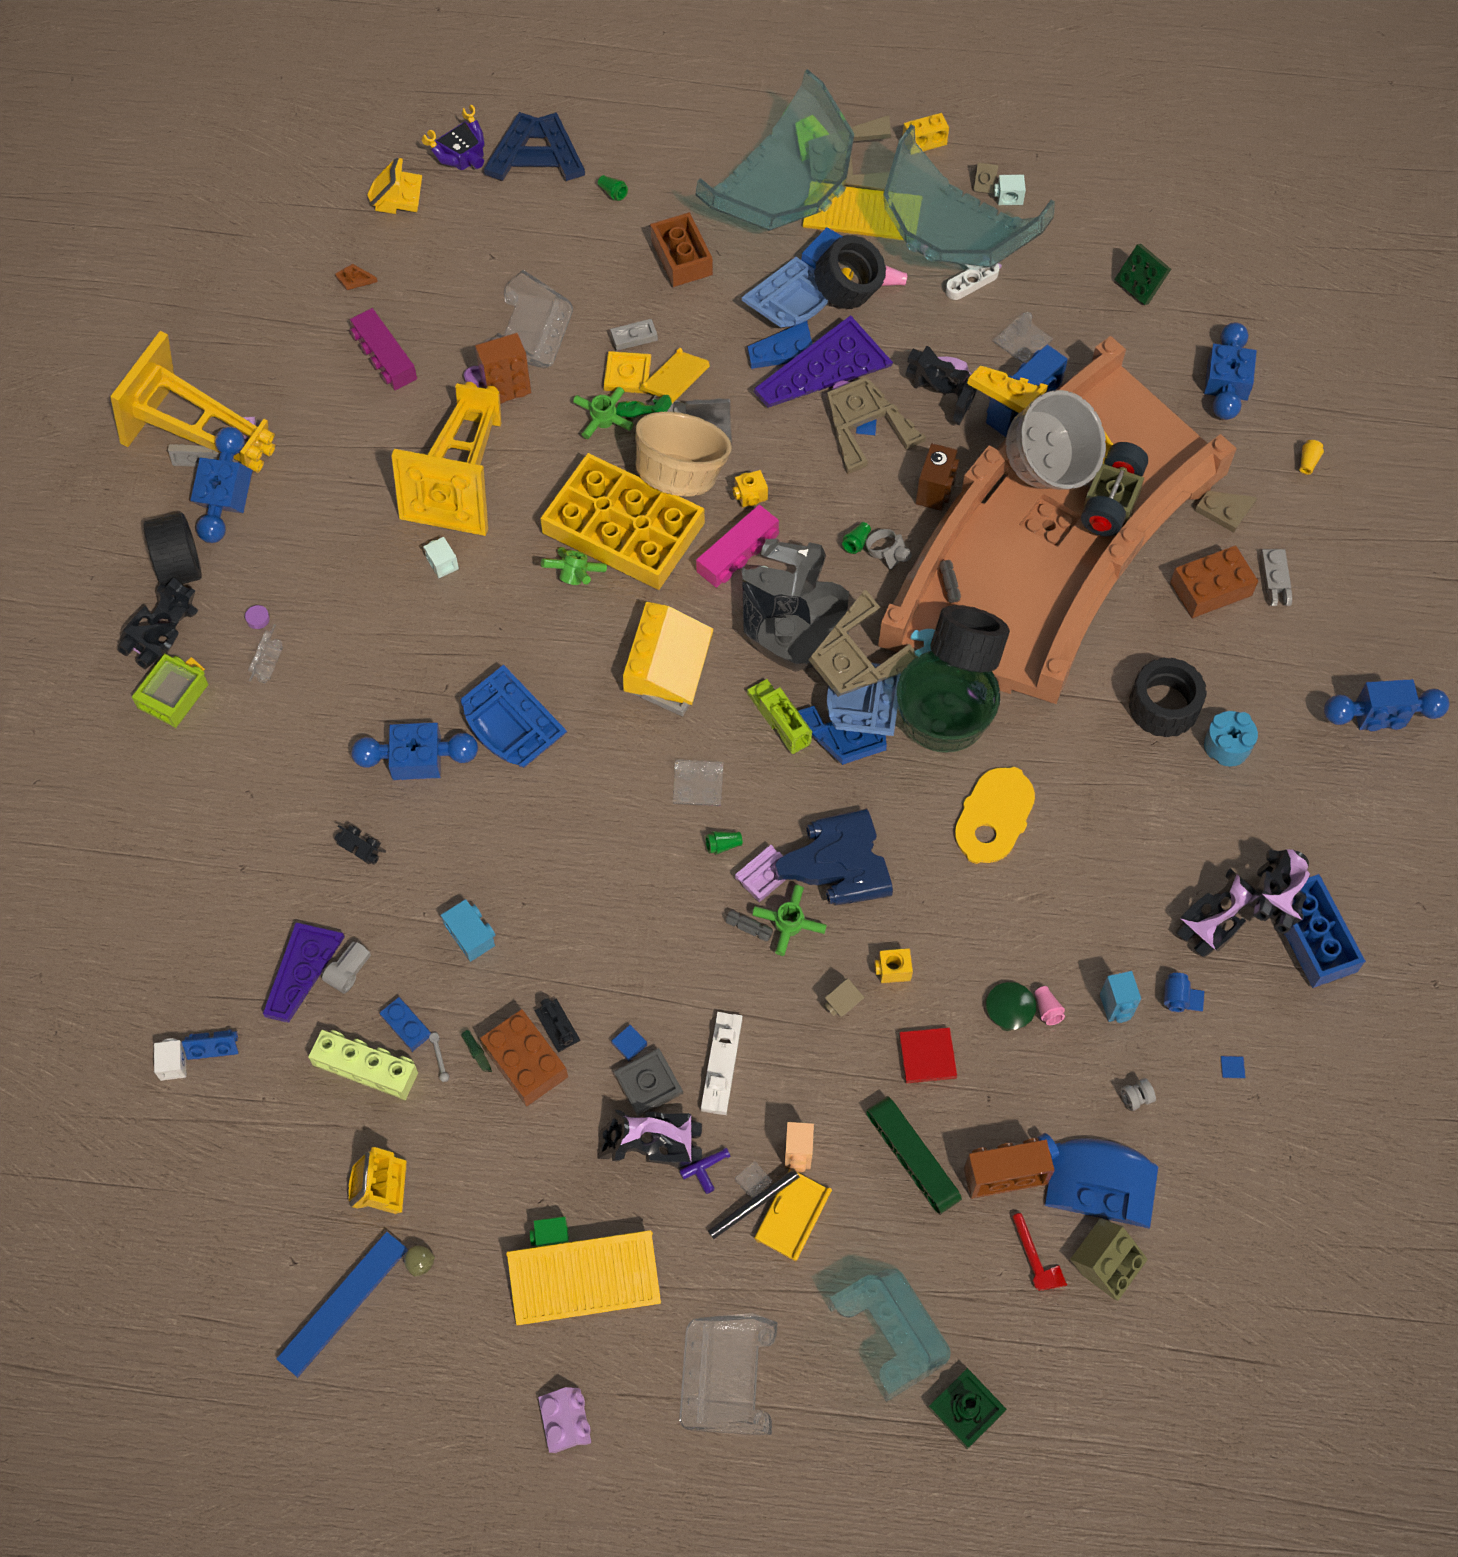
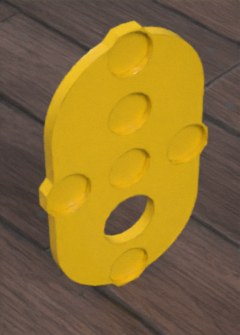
[955,767,1035,864]

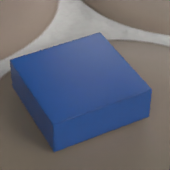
[611,1025,647,1062]

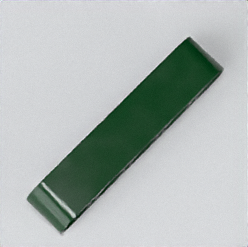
[866,1096,962,1215]

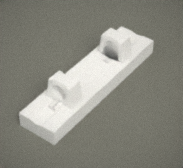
[701,1012,743,1115]

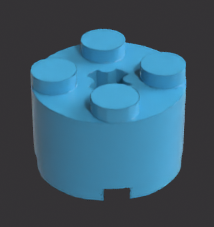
[1204,711,1258,766]

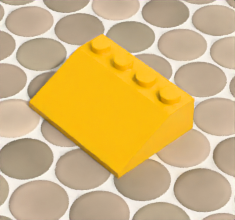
[623,602,713,705]

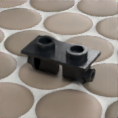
[334,824,386,865]
[534,998,581,1053]

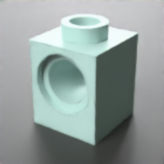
[994,175,1026,205]
[423,537,459,578]

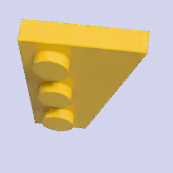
[967,365,1048,413]

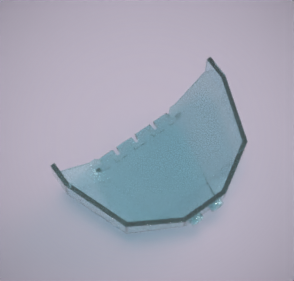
[695,69,854,231]
[883,125,1055,270]

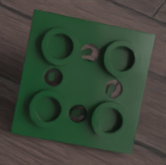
[1114,244,1172,305]
[928,1368,1007,1450]

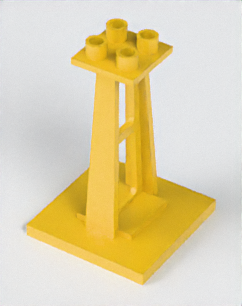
[110,331,276,473]
[391,382,502,536]

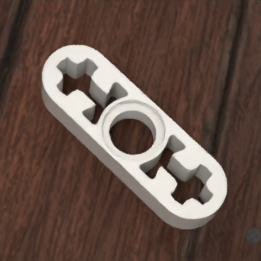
[945,260,1000,300]

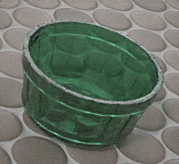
[897,651,1000,753]

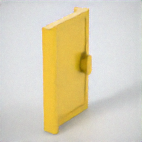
[640,348,710,403]
[754,1169,832,1261]

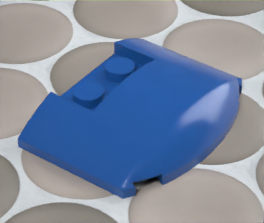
[461,665,567,768]
[1045,1138,1158,1229]

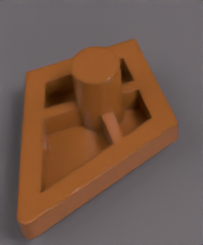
[335,264,378,290]

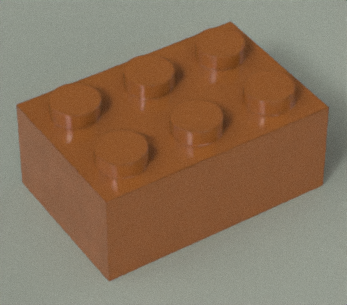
[650,212,713,287]
[475,333,531,404]
[1170,545,1258,618]
[480,1009,568,1107]
[964,1138,1055,1199]

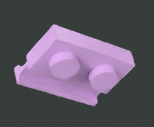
[735,845,785,903]

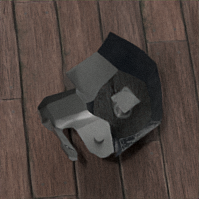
[742,539,849,672]

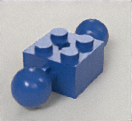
[1204,322,1257,420]
[190,427,253,543]
[1324,679,1450,731]
[351,722,478,780]

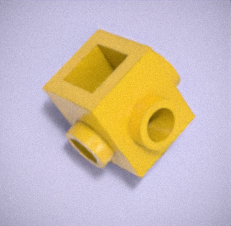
[732,470,768,508]

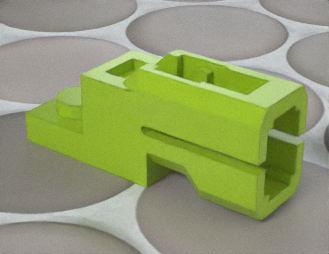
[747,679,812,754]

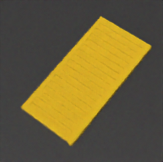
[803,182,922,242]
[506,1230,661,1325]

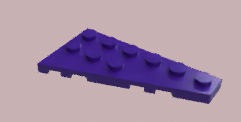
[753,315,893,408]

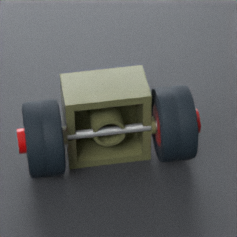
[1081,442,1148,537]

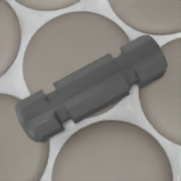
[940,560,961,603]
[726,910,773,941]

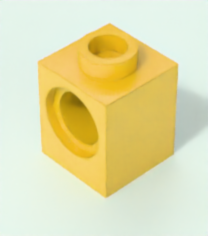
[874,948,913,983]

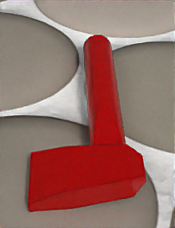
[1012,1213,1067,1291]

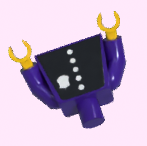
[422,105,485,170]

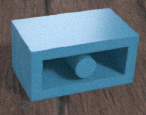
[441,899,496,962]
[1100,971,1141,1023]

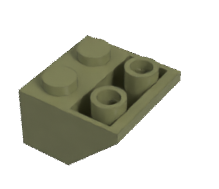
[1070,1218,1148,1301]

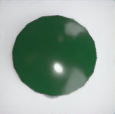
[986,982,1036,1031]

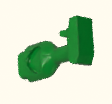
[616,395,672,417]

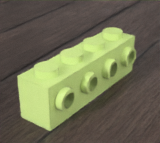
[308,1030,418,1100]

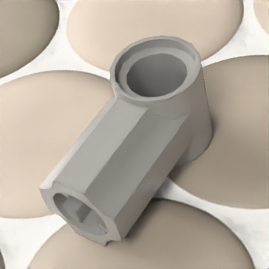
[322,941,371,994]

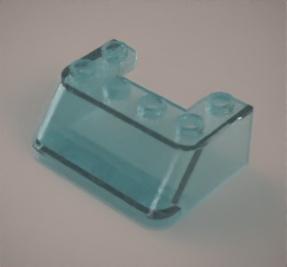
[828,1269,951,1402]

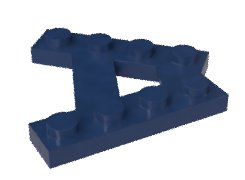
[484,112,585,181]

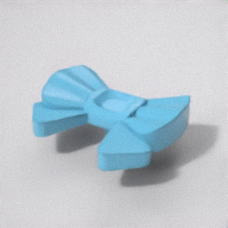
[910,629,938,660]

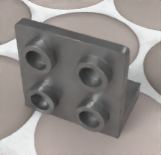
[686,398,732,446]

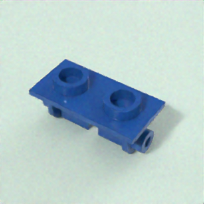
[182,1029,239,1060]

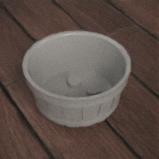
[1006,390,1106,490]

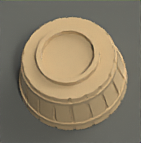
[635,412,732,496]

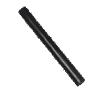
[708,1169,800,1239]

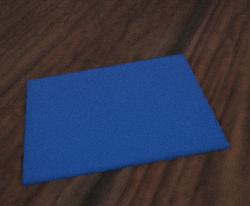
[856,420,877,435]
[1186,989,1204,1012]
[1221,1056,1245,1078]

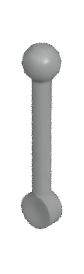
[429,1033,450,1082]

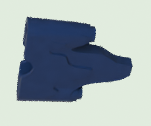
[774,809,893,906]

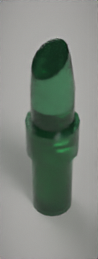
[461,1030,492,1072]

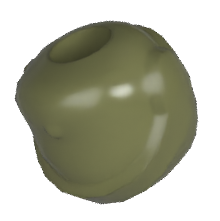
[404,1246,435,1277]

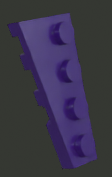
[263,923,345,1023]

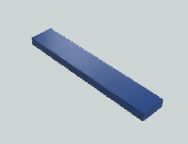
[277,1232,408,1378]

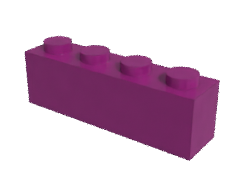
[350,308,417,390]

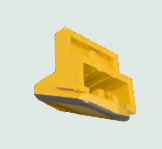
[367,158,422,214]
[349,1147,407,1214]

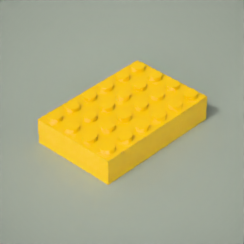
[540,453,705,590]

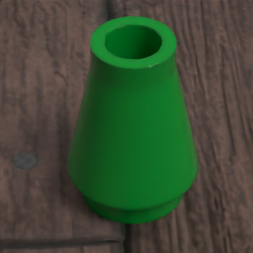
[598,175,628,200]
[842,522,871,554]
[705,831,743,855]

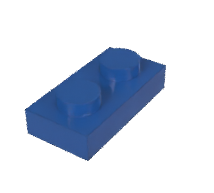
[379,997,431,1052]

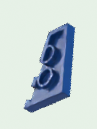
[747,321,812,369]

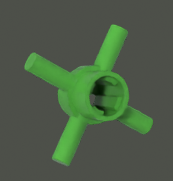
[573,387,633,439]
[541,547,607,585]
[752,885,827,956]

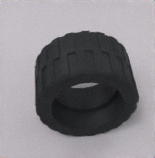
[814,235,886,309]
[144,512,202,586]
[930,605,1010,673]
[1129,657,1207,737]

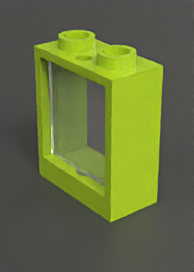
[132,654,209,728]

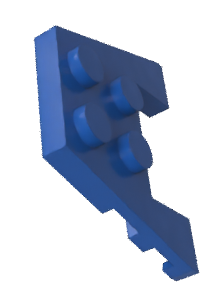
[798,706,887,765]

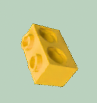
[902,113,949,155]

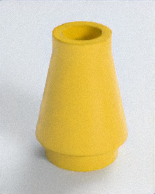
[1299,440,1324,475]

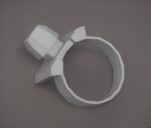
[866,529,912,570]

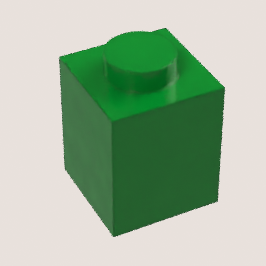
[530,1216,569,1247]

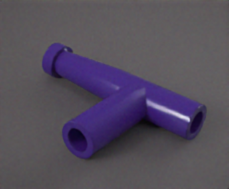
[679,1148,731,1194]

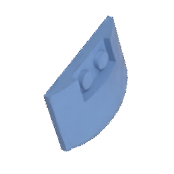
[742,257,829,327]
[827,663,903,736]

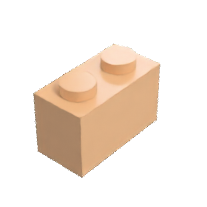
[785,1122,814,1172]

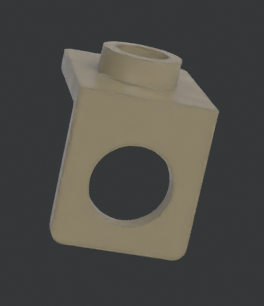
[974,163,999,194]

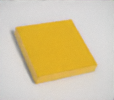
[604,351,651,394]

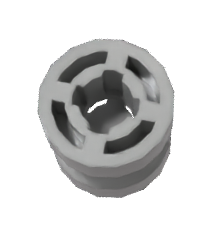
[1120,1078,1156,1111]

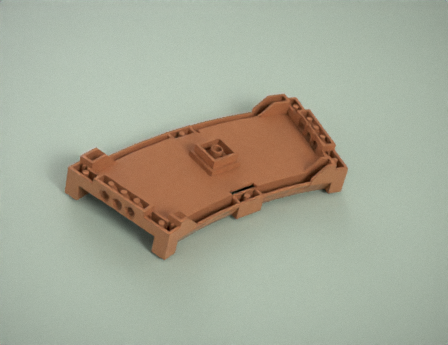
[878,336,1237,704]

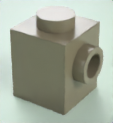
[824,978,865,1017]

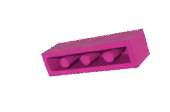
[696,505,779,588]

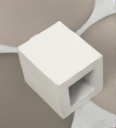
[154,1038,186,1081]

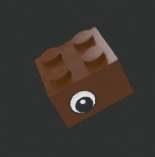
[916,443,960,511]

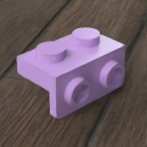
[538,1387,591,1453]

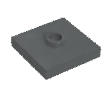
[614,1048,683,1117]

